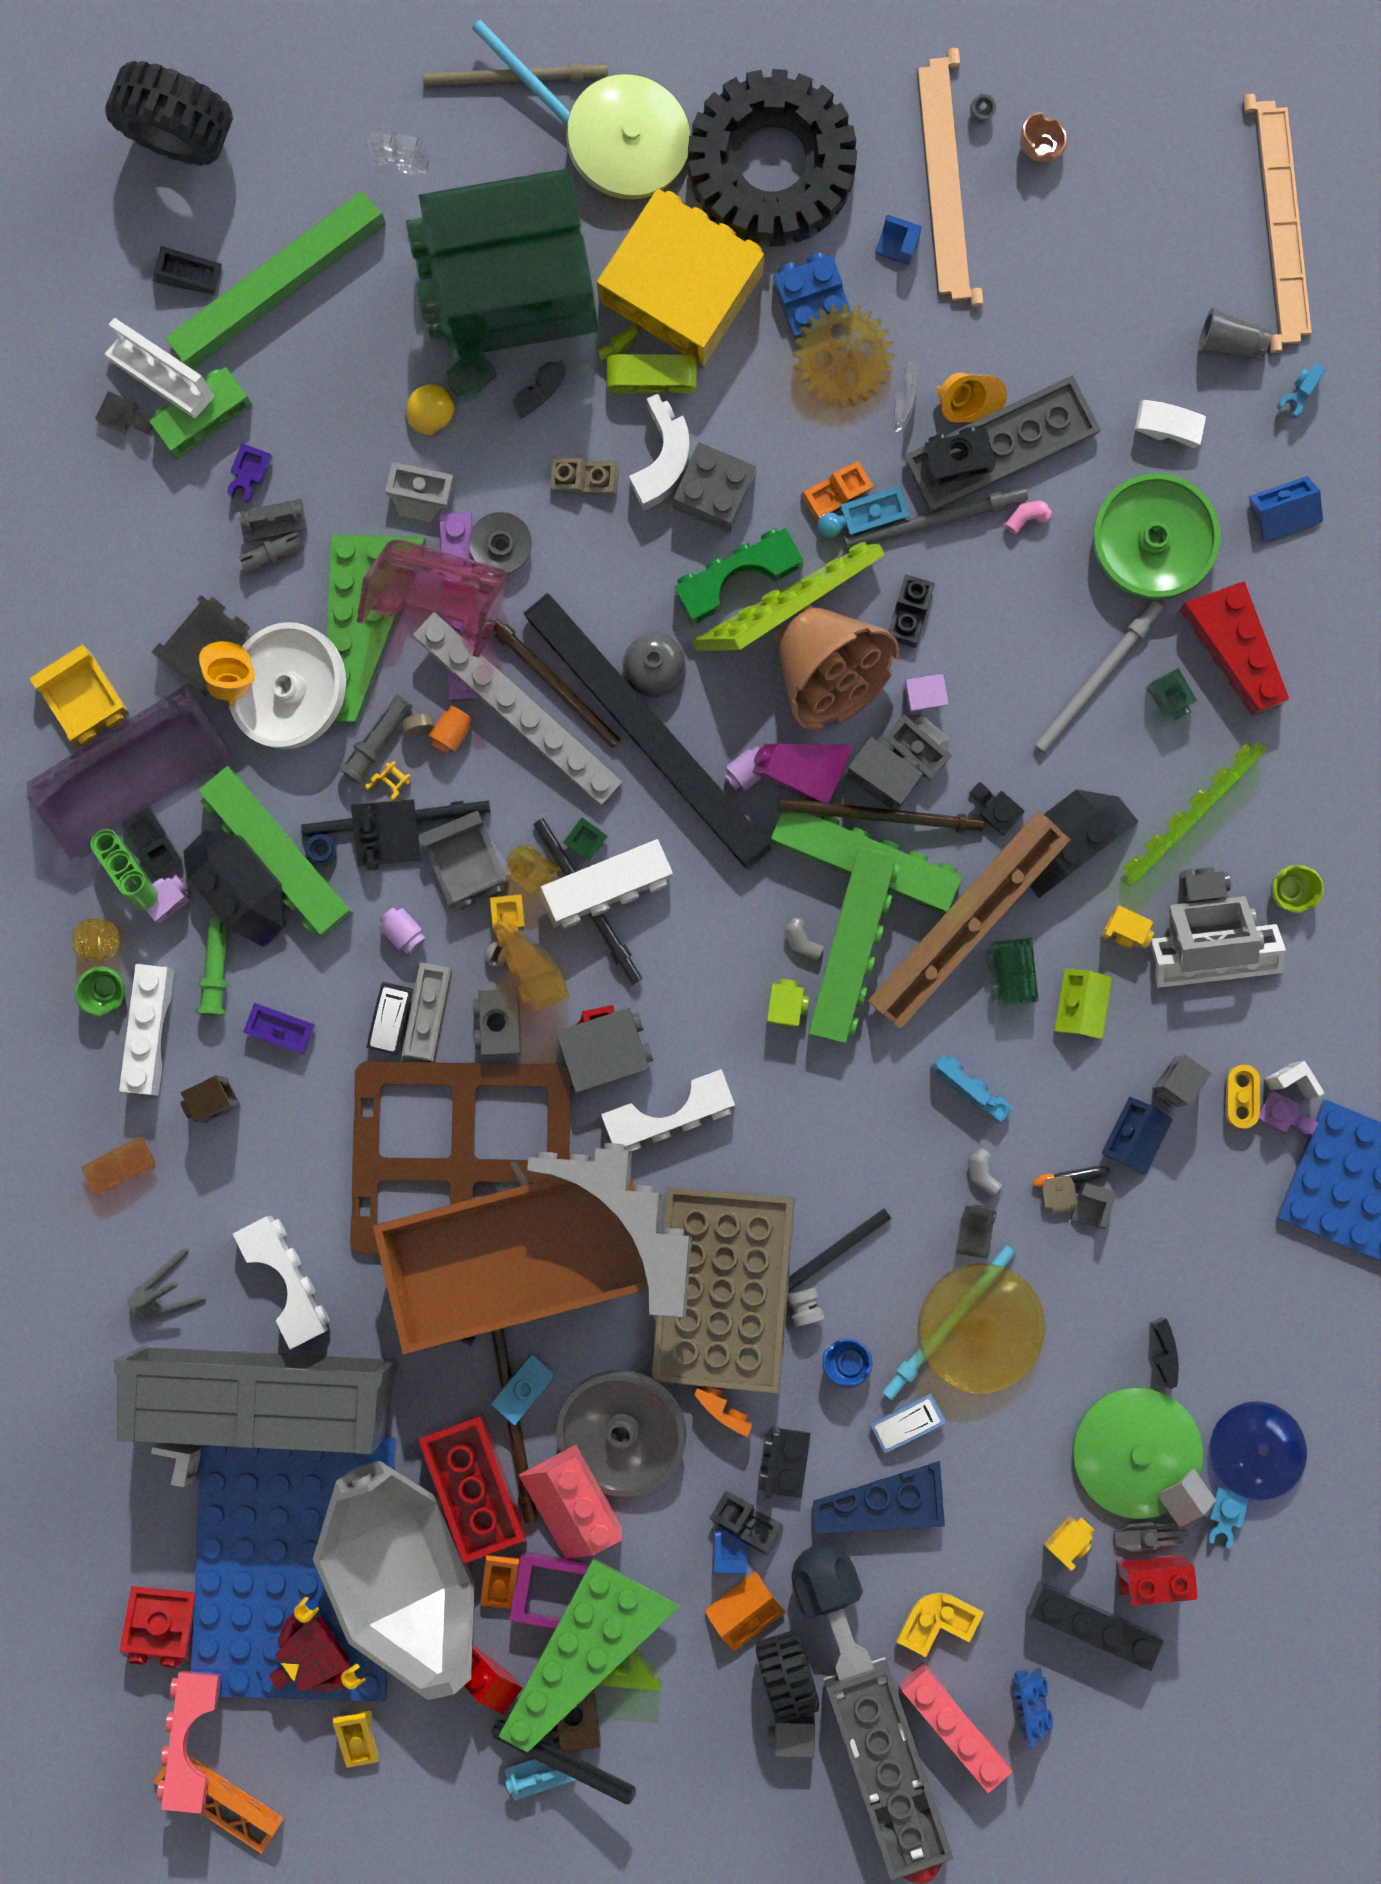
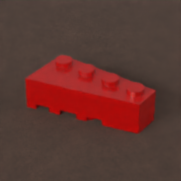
[1179,581,1289,716]

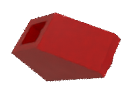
[464,1644,523,1715]

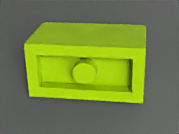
[1054,968,1112,1039]

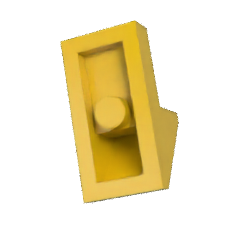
[333,1710,379,1768]

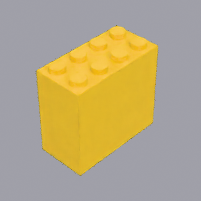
[597,188,764,367]

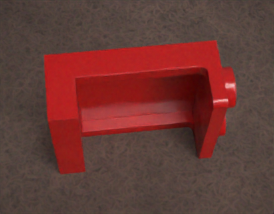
[1116,1555,1198,1606]

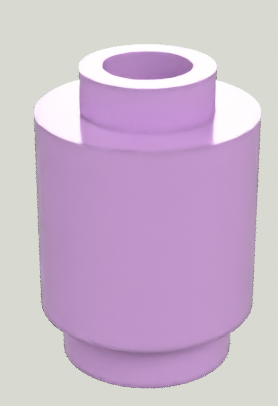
[724,746,762,792]
[379,907,426,955]

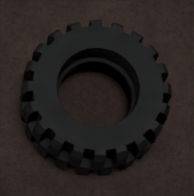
[105,61,233,166]

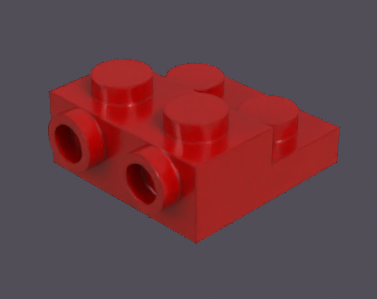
[119,1586,196,1669]

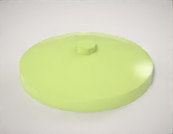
[566,74,690,200]

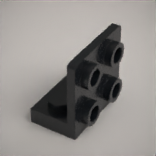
[758,1427,811,1499]

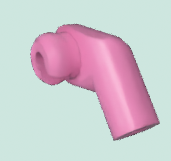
[1004,500,1052,534]

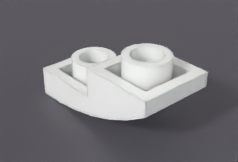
[1135,400,1206,448]

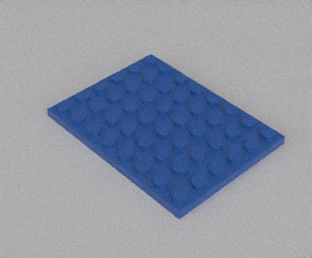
[191,1437,396,1702]

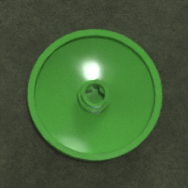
[1092,473,1221,600]
[1072,1387,1203,1519]

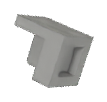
[1158,1469,1216,1527]

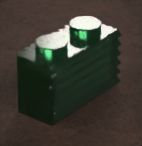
[986,938,1039,1007]

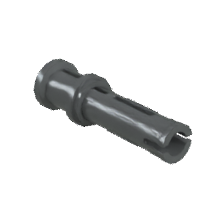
[337,694,413,785]

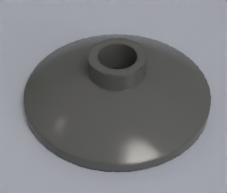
[469,512,532,574]

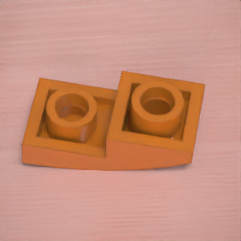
[694,1386,752,1437]

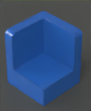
[875,215,922,266]
[714,1529,747,1573]

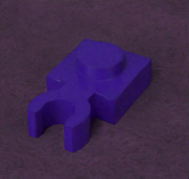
[227,443,272,503]

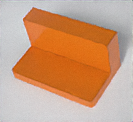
[705,1572,786,1652]

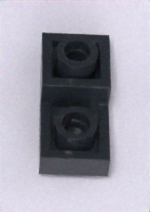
[512,360,566,419]
[888,574,935,648]

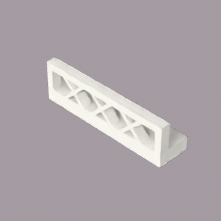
[104,318,215,419]
[1151,924,1286,988]

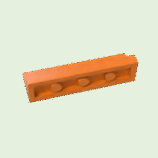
[153,1755,284,1854]

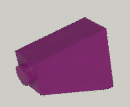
[752,743,853,803]

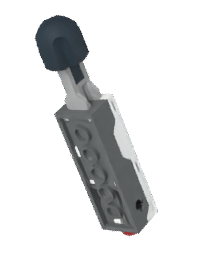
[791,1544,954,1884]

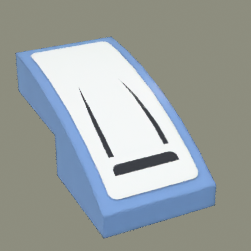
[870,1393,946,1453]

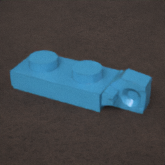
[931,1055,1013,1123]

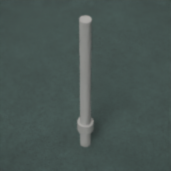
[1034,601,1164,753]

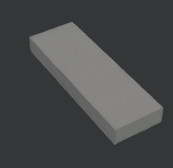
[402,962,452,1062]

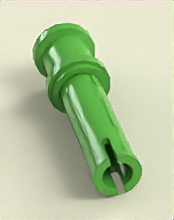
[196,918,228,1016]

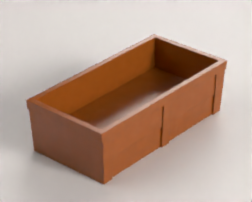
[373,1176,649,1354]

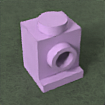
[146,875,190,924]

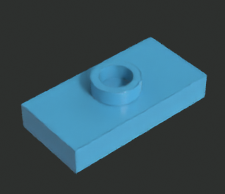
[489,1354,556,1425]

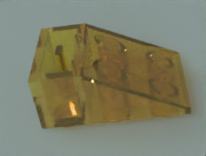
[494,913,570,1011]

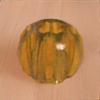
[71,919,121,962]

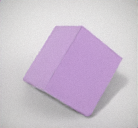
[904,674,948,716]

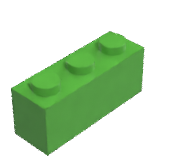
[149,367,252,459]

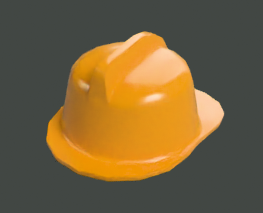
[936,372,1007,423]
[199,641,255,707]

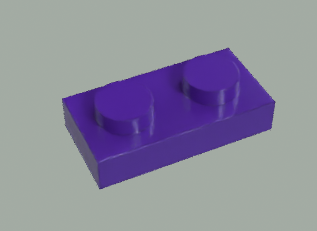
[243,1003,315,1055]

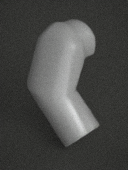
[785,918,824,960]
[968,1149,1002,1197]

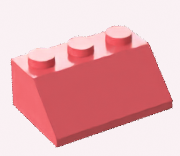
[519,1445,622,1559]

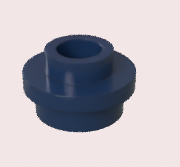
[305,834,337,866]

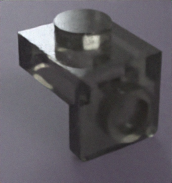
[956,1205,997,1259]

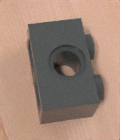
[473,989,522,1056]

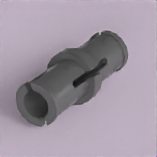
[238,531,304,574]

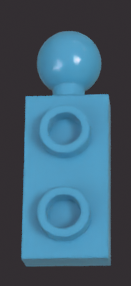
[817,486,910,538]

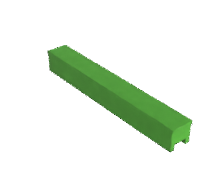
[165,190,386,369]

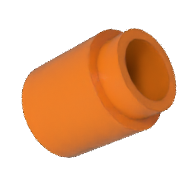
[429,706,472,755]

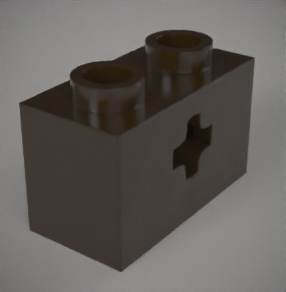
[180,1075,240,1123]

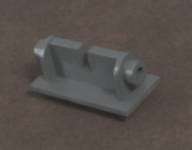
[239,499,307,542]

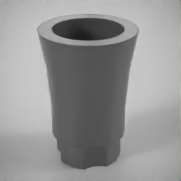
[1199,307,1271,360]

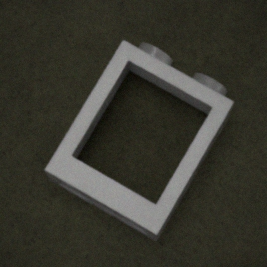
[1168,896,1264,972]

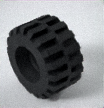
[755,1630,820,1723]

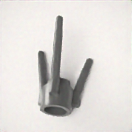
[127,1248,206,1320]

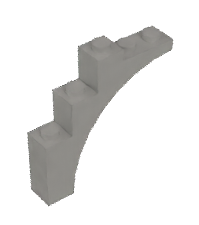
[527,1143,692,1318]

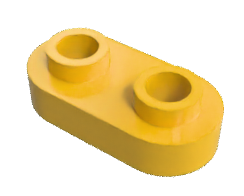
[1225,1064,1260,1129]

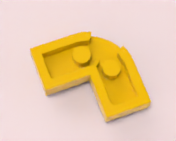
[896,1593,984,1657]

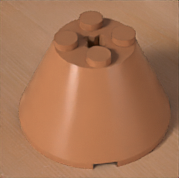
[774,605,899,730]

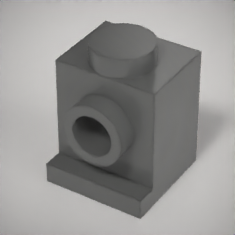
[1180,867,1231,903]

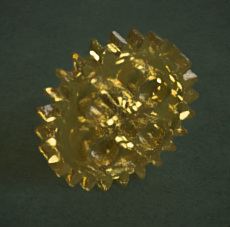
[792,303,895,408]

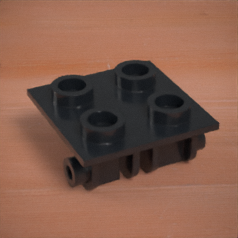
[351,799,421,870]

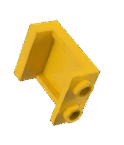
[29,644,129,746]

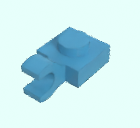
[1277,363,1327,419]

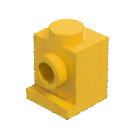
[1101,905,1154,949]
[1044,1516,1095,1571]

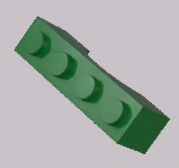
[674,528,804,626]

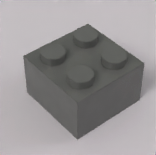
[673,442,756,532]
[845,736,923,810]

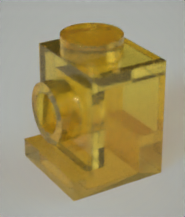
[503,845,560,894]

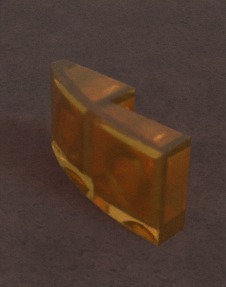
[81,1136,156,1196]

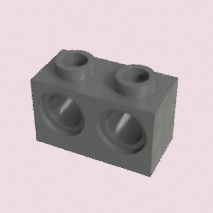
[1153,1054,1212,1108]

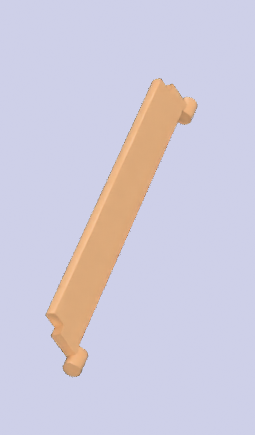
[918,48,984,307]
[1243,94,1312,353]

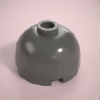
[623,633,686,697]

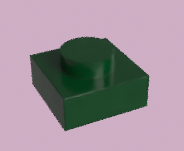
[563,817,608,862]

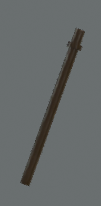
[777,798,984,833]
[491,1328,538,1523]

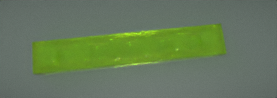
[1120,741,1267,887]

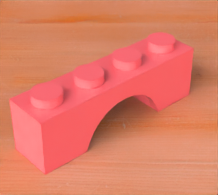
[899,1662,1013,1793]
[157,1671,221,1813]

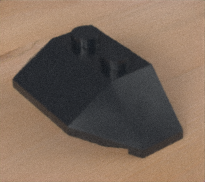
[1029,789,1138,899]
[183,830,287,947]

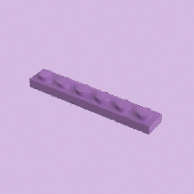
[439,512,481,702]

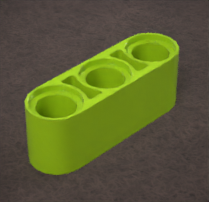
[606,354,697,393]

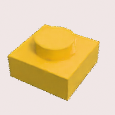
[490,894,525,929]

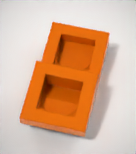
[801,461,874,522]

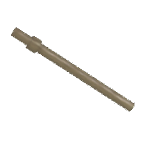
[423,62,608,86]

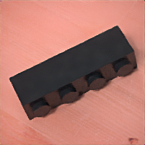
[1026,1581,1164,1671]

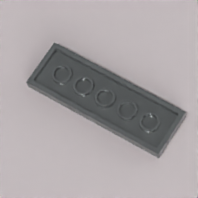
[903,375,1101,513]

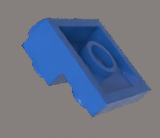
[773,252,853,340]

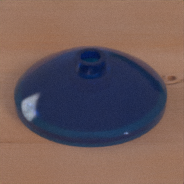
[1209,1401,1307,1500]

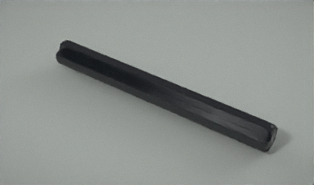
[491,1720,636,1805]

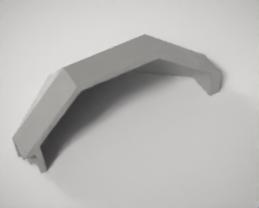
[313,1461,475,1700]

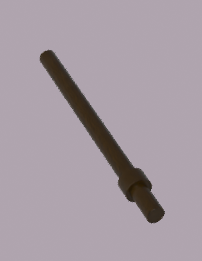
[479,608,621,749]

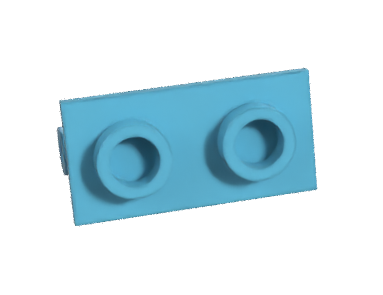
[504,1759,576,1801]

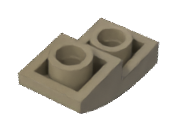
[550,458,619,495]

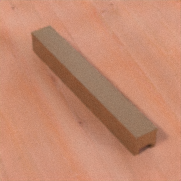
[868,810,1071,1029]

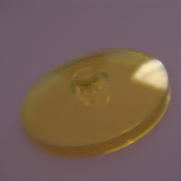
[917,1263,1045,1394]

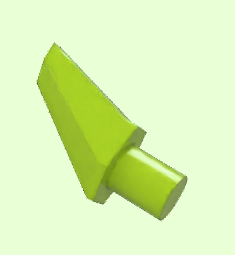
[597,323,639,361]

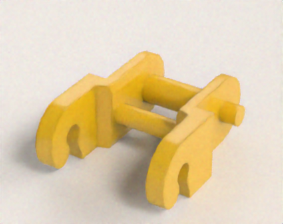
[364,761,411,801]

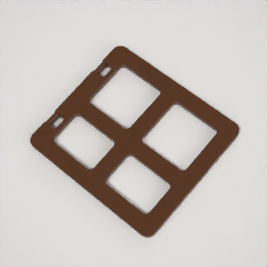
[350,1061,571,1254]

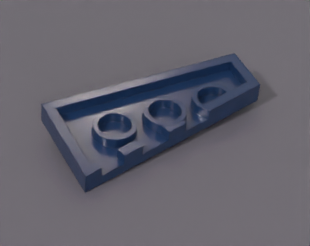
[813,1461,945,1534]

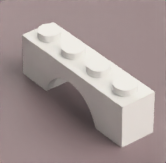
[119,964,175,1096]
[601,1069,735,1152]
[233,1216,330,1349]

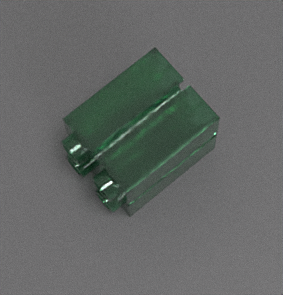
[406,168,599,358]

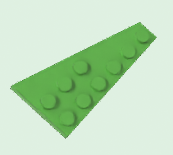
[327,535,426,723]
[499,1558,679,1753]

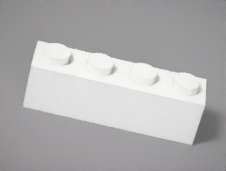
[539,839,673,928]

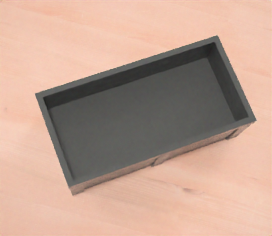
[114,1346,398,1454]

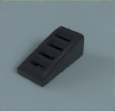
[152,246,222,295]

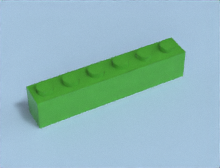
[198,766,353,938]
[770,811,962,915]
[809,846,901,1043]

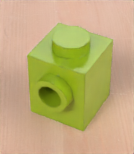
[766,979,809,1028]

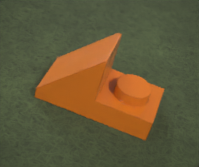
[480,1554,519,1609]

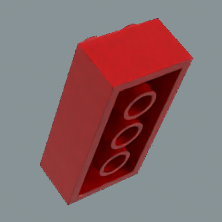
[419,1413,527,1564]

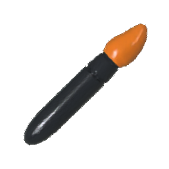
[1033,1166,1110,1187]

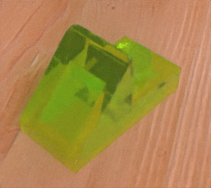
[599,1648,661,1691]

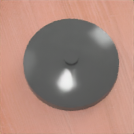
[557,1370,686,1497]

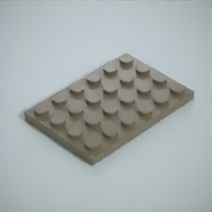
[652,1187,795,1393]

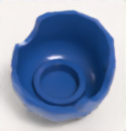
[822,1339,873,1388]

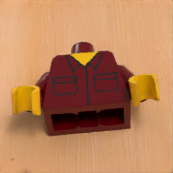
[269,1597,366,1693]

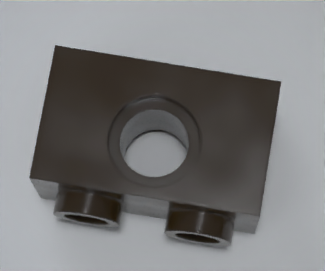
[552,1688,601,1752]

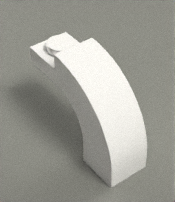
[629,394,689,511]

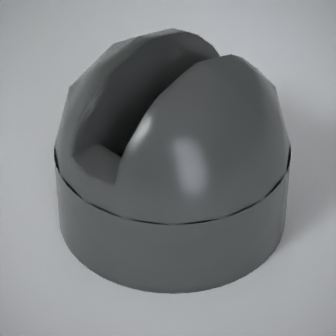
[970,94,996,121]

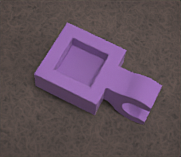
[1258,1090,1318,1135]

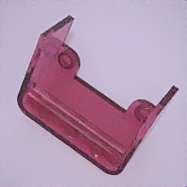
[357,540,509,657]

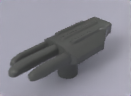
[1114,1522,1189,1552]

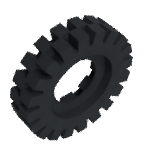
[688,69,857,247]

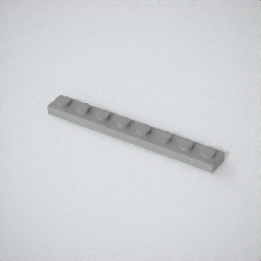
[412,612,622,806]

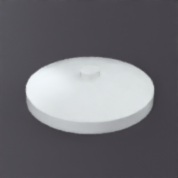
[229,622,346,749]

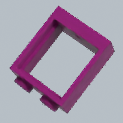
[509,1551,590,1629]

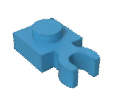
[1207,1486,1250,1549]

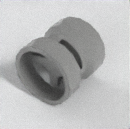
[787,1287,824,1327]

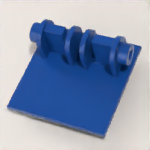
[1012,1667,1053,1749]

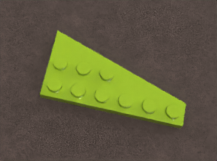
[691,542,885,651]

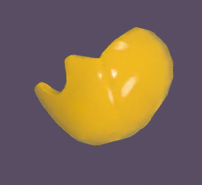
[405,384,455,435]

